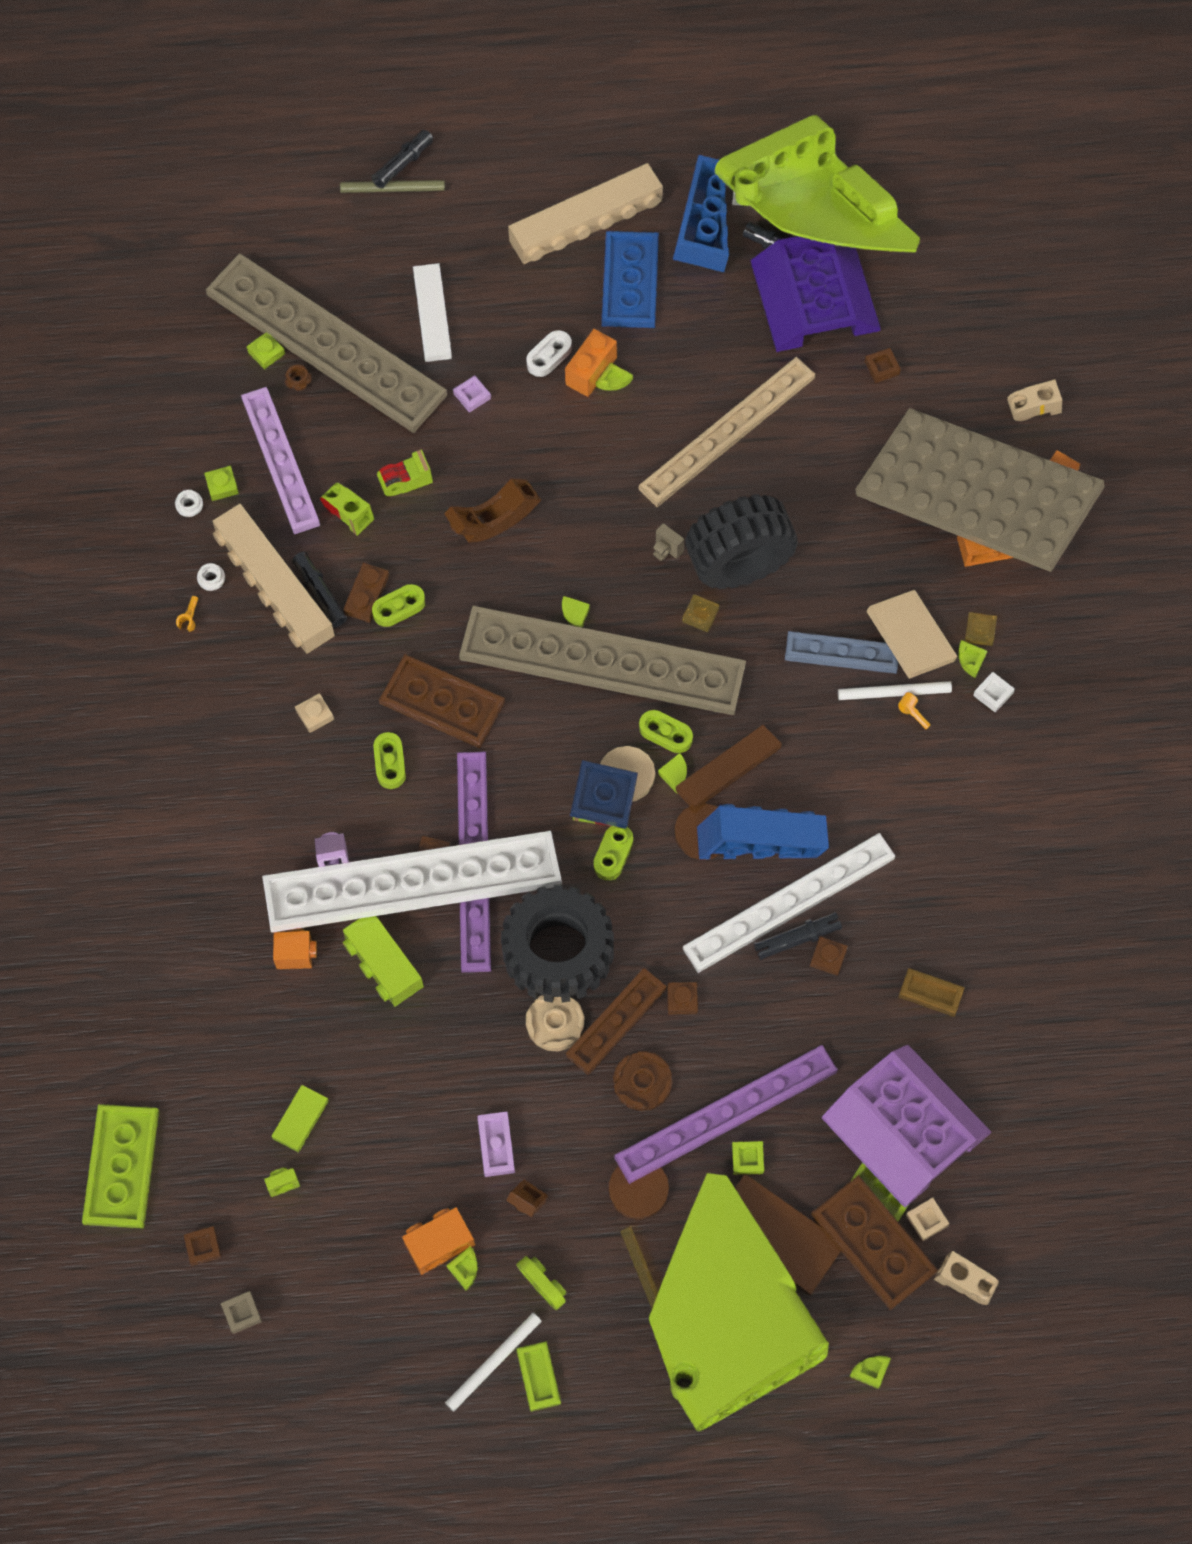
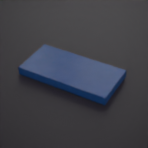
[602,231,659,328]

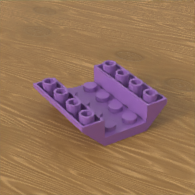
[822,1045,991,1208]

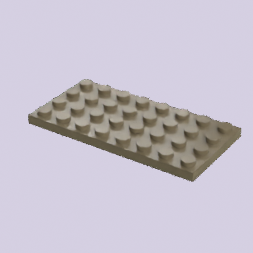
[855,408,1105,572]

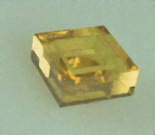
[682,595,719,632]
[965,612,997,646]

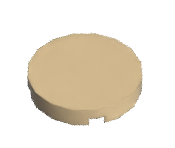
[600,746,655,801]
[526,995,585,1051]

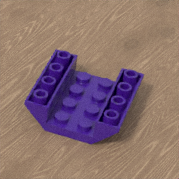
[751,236,880,352]

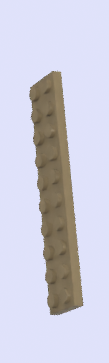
[206,253,447,433]
[459,606,746,715]

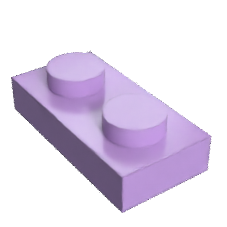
[477,1112,515,1177]

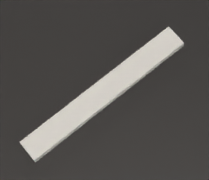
[683,833,895,973]

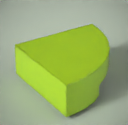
[596,362,633,390]
[562,596,590,628]
[958,640,987,678]
[658,753,687,794]
[446,1246,478,1291]
[850,1356,891,1389]

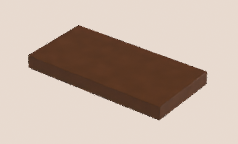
[379,654,505,748]
[735,1174,841,1296]
[811,1175,939,1311]

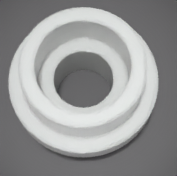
[175,490,203,517]
[197,563,225,591]

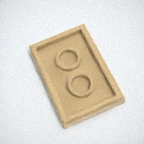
[867,590,958,679]

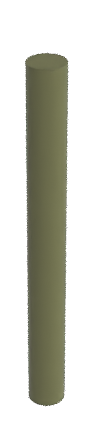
[340,180,445,193]

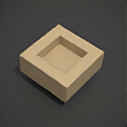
[295,693,334,733]
[906,1198,949,1242]

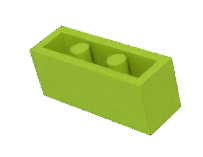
[342,916,424,1007]

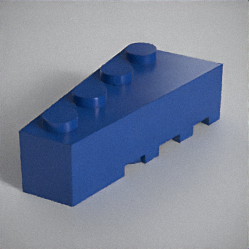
[673,155,729,272]
[697,804,829,859]

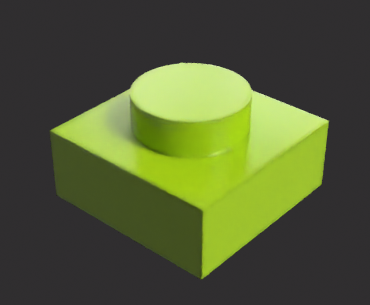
[247,333,285,369]
[204,466,239,501]
[732,1141,764,1175]
[264,1168,300,1197]

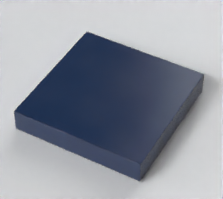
[570,760,638,829]

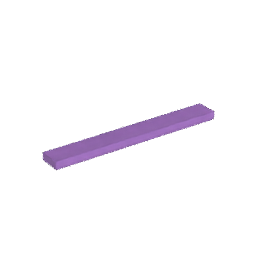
[457,752,491,973]
[614,1045,838,1184]

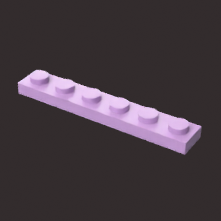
[241,387,320,534]

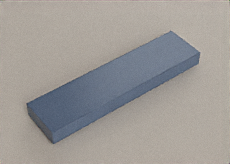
[785,631,898,674]

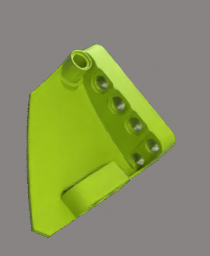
[715,115,920,252]
[649,1173,829,1431]

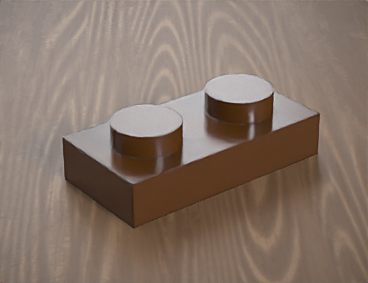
[343,563,390,623]

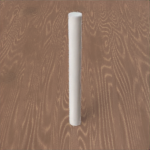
[838,681,952,700]
[445,1313,541,1411]

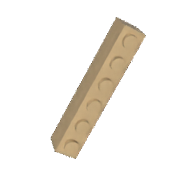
[508,163,663,264]
[213,504,334,654]

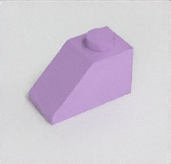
[315,832,349,867]

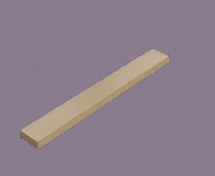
[639,357,815,507]

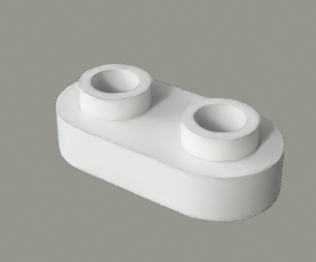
[527,331,572,377]

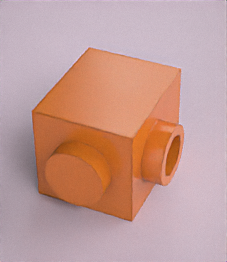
[273,928,317,969]

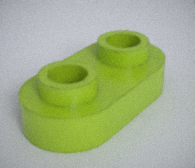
[372,584,425,627]
[639,710,693,753]
[373,732,406,789]
[594,826,633,881]
[516,1256,566,1310]

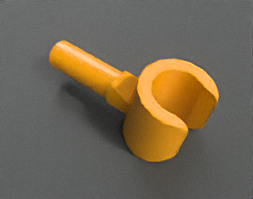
[176,596,198,632]
[898,692,931,729]

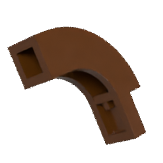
[444,479,541,543]

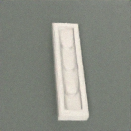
[413,263,452,362]

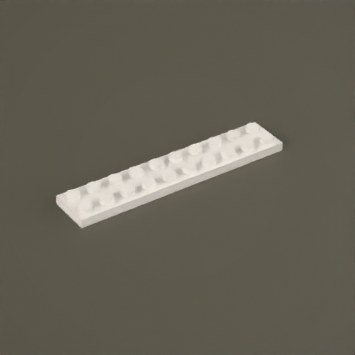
[262,831,562,932]

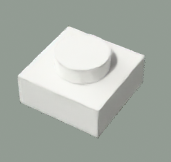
[973,672,1015,713]

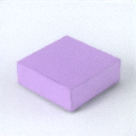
[453,376,491,413]

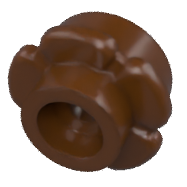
[285,365,311,390]

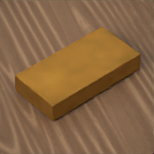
[899,968,965,1017]

